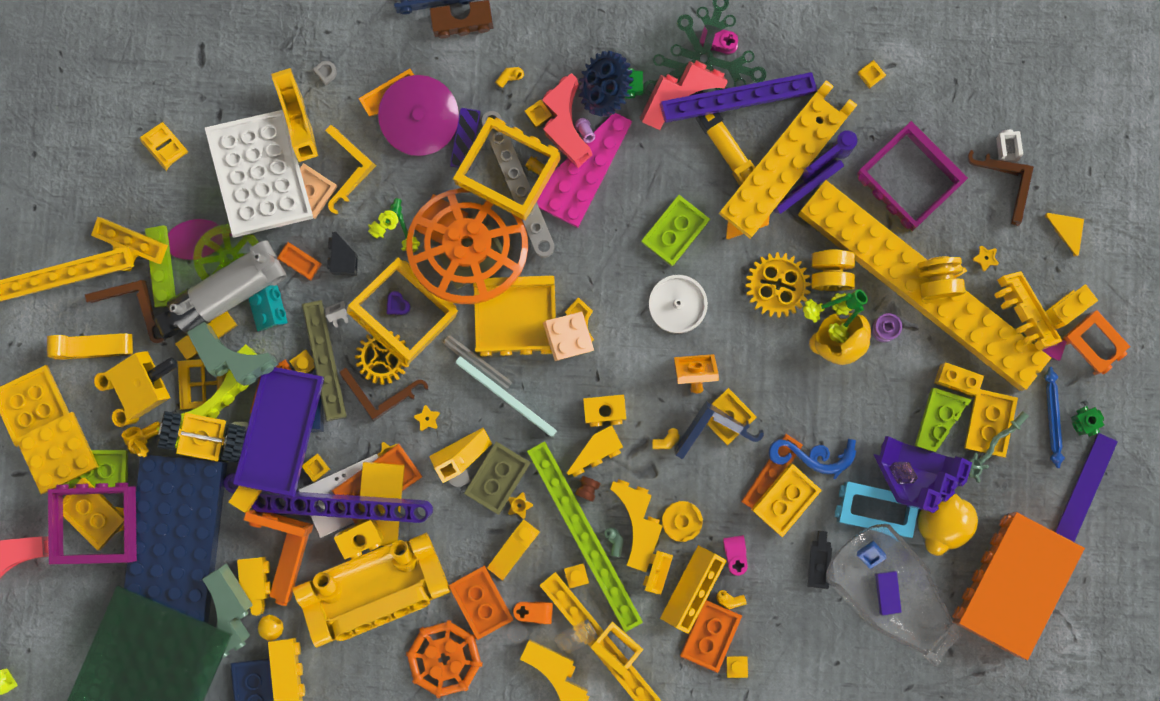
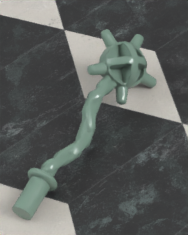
[968,411,1029,483]

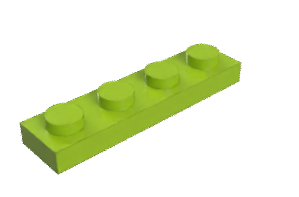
[145,225,176,308]

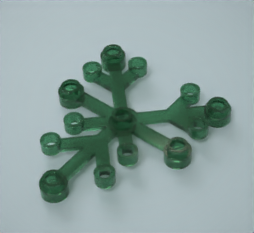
[643,0,766,96]

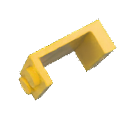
[1045,284,1098,329]

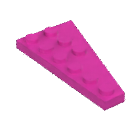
[537,113,632,228]

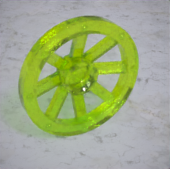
[193,224,259,281]

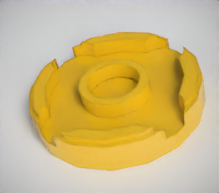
[662,501,703,542]

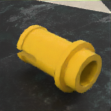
[525,156,545,176]

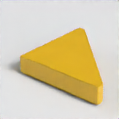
[1045,213,1084,256]

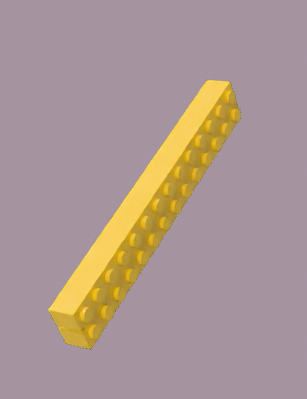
[798,180,1051,392]

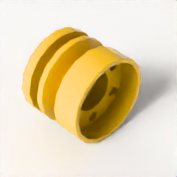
[917,256,966,300]

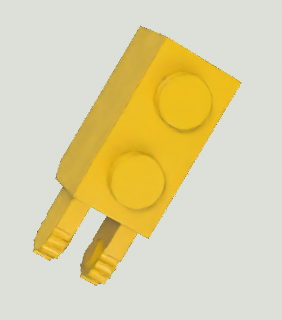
[237,557,272,616]

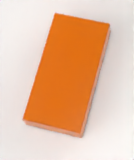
[277,242,322,281]

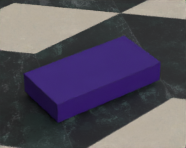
[875,571,902,615]

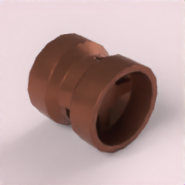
[575,475,601,502]

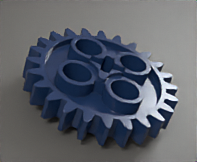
[578,51,633,117]

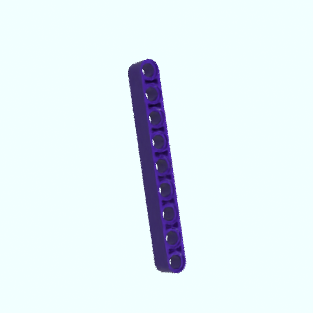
[252,491,433,523]

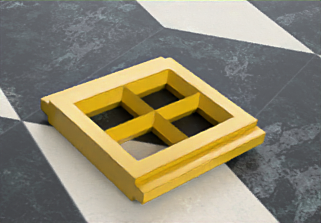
[178,359,229,410]

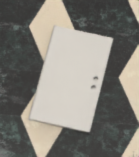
[299,454,378,538]

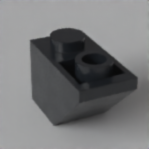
[327,232,358,276]

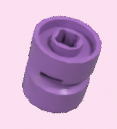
[871,313,902,342]

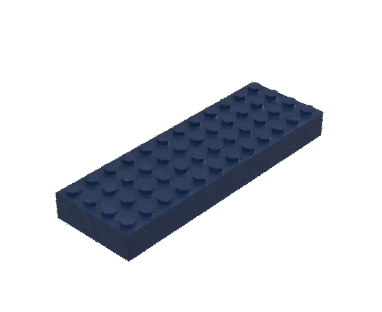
[110,455,227,701]

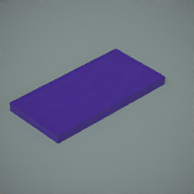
[233,367,324,497]

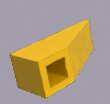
[567,425,623,477]
[429,428,492,483]

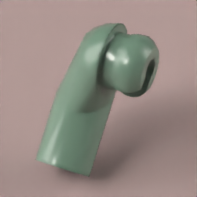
[604,528,624,557]

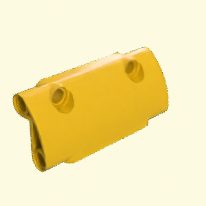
[293,532,451,648]

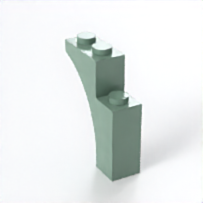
[187,322,279,386]
[202,563,253,661]

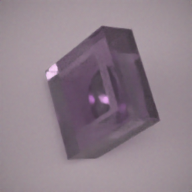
[889,462,918,484]

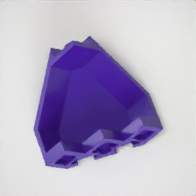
[873,436,972,513]

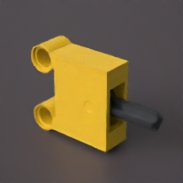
[94,351,178,427]

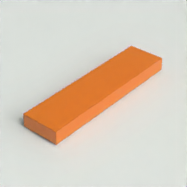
[741,434,803,509]

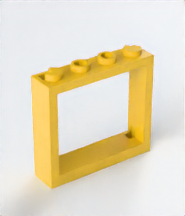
[453,117,561,221]
[347,257,458,367]

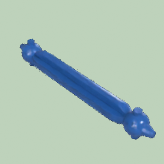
[1044,367,1065,468]

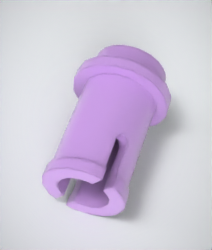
[575,118,595,143]

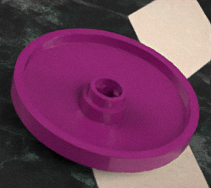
[378,75,459,156]

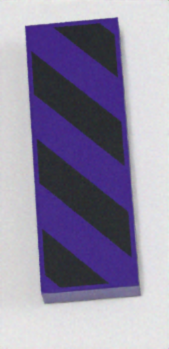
[450,108,481,170]

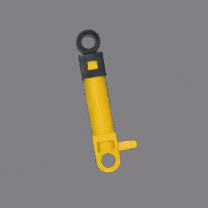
[690,91,756,186]

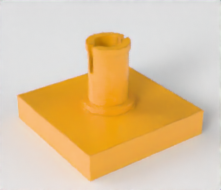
[674,354,719,394]

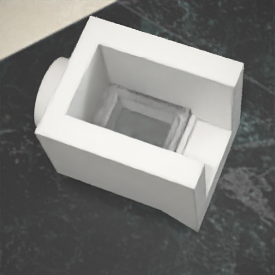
[996,130,1023,162]

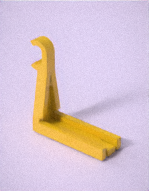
[325,125,376,214]

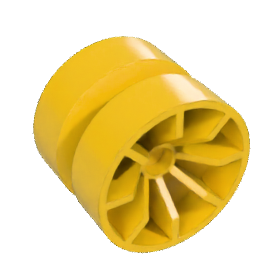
[811,249,855,291]

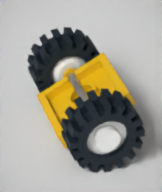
[157,411,245,463]

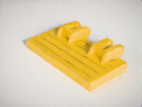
[994,271,1062,351]

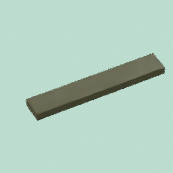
[302,300,346,422]

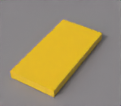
[356,462,404,546]

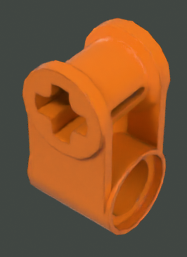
[513,602,553,624]

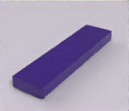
[773,160,844,214]

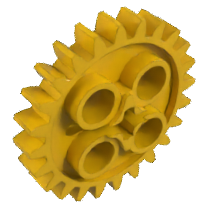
[745,252,811,318]

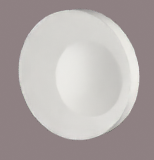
[649,275,708,334]

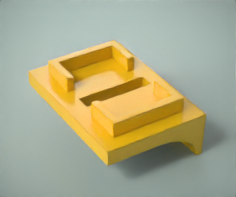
[140,122,188,171]
[643,551,673,595]

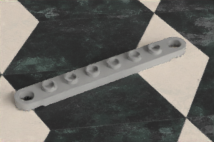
[482,111,555,258]

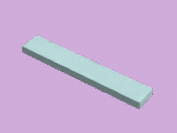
[456,356,557,437]

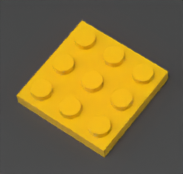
[0,365,69,447]
[16,412,99,494]

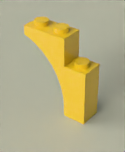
[271,68,318,162]
[610,479,663,572]
[520,639,590,701]

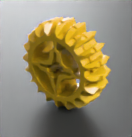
[355,331,409,385]

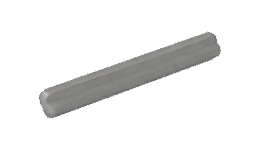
[443,335,512,390]

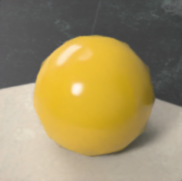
[257,614,284,641]

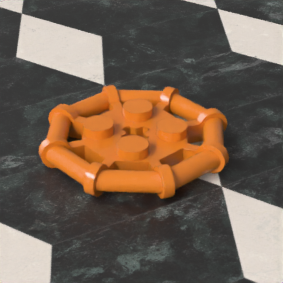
[405,620,483,698]

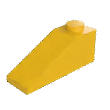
[487,519,540,581]

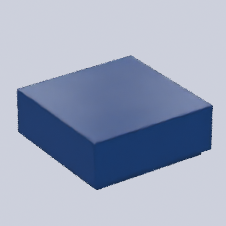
[857,541,887,569]

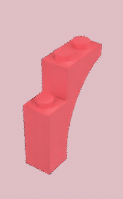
[640,60,728,130]
[542,73,593,168]
[0,536,49,578]

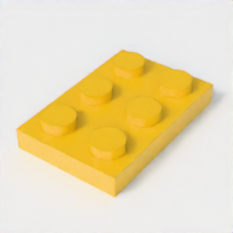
[964,389,1018,458]
[751,463,822,537]
[63,478,124,551]

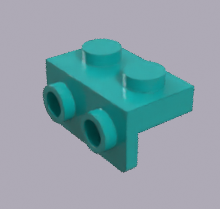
[248,285,288,331]

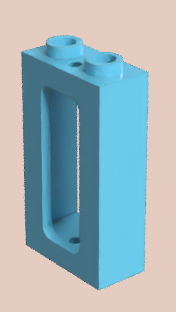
[835,482,918,538]

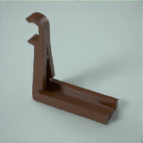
[968,150,1034,226]
[85,280,166,343]
[339,368,428,422]

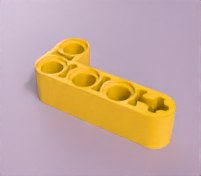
[47,333,133,360]

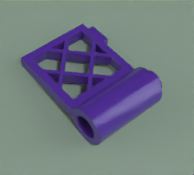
[801,130,858,181]

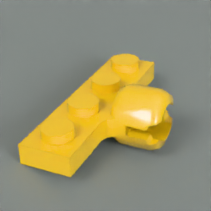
[91,217,168,271]

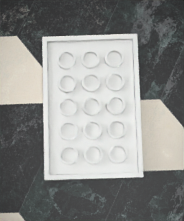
[205,110,313,238]

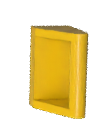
[590,621,643,676]

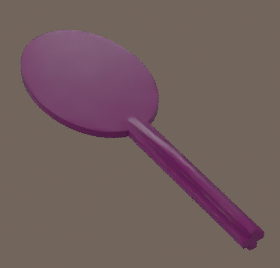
[168,219,282,260]

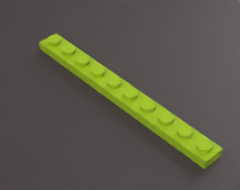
[527,441,643,632]

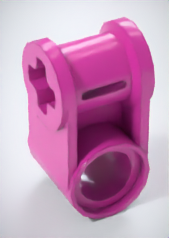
[699,25,738,55]
[723,535,748,576]

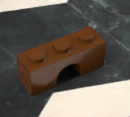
[430,0,494,39]

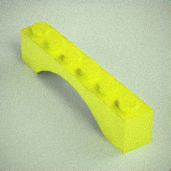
[156,344,258,449]

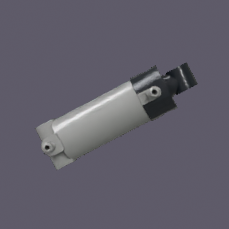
[153,240,287,339]

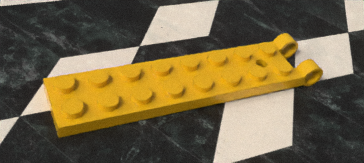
[719,80,857,239]

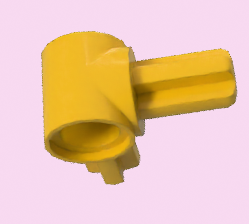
[121,421,160,458]

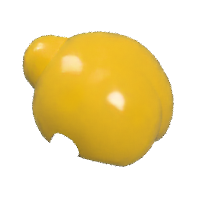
[809,313,871,365]
[917,494,978,556]

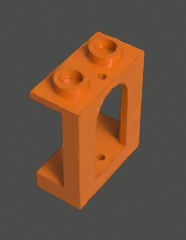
[1062,310,1131,375]

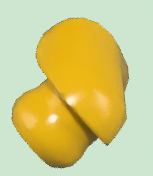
[495,67,524,88]
[652,428,680,449]
[716,590,747,609]

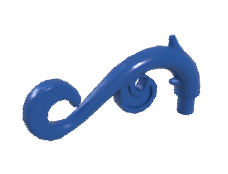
[769,439,856,479]

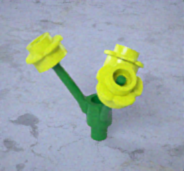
[368,198,420,253]

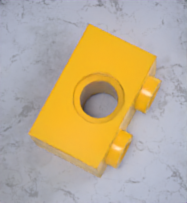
[934,362,984,397]
[583,395,626,427]
[334,519,384,560]

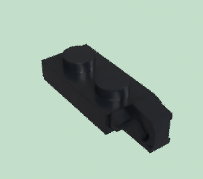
[807,530,832,589]

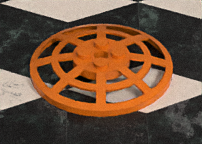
[406,188,528,304]

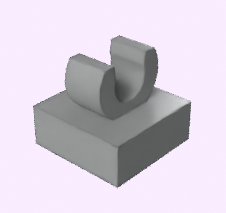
[325,301,348,327]

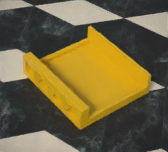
[473,276,556,357]

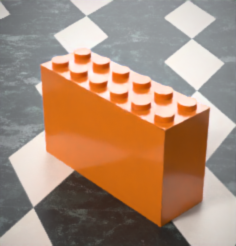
[952,512,1085,660]

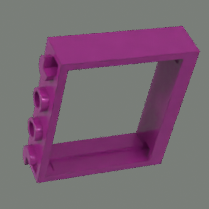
[857,121,968,231]
[48,483,137,564]

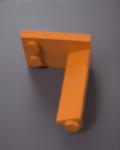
[244,509,314,606]

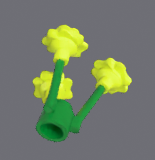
[803,289,868,343]

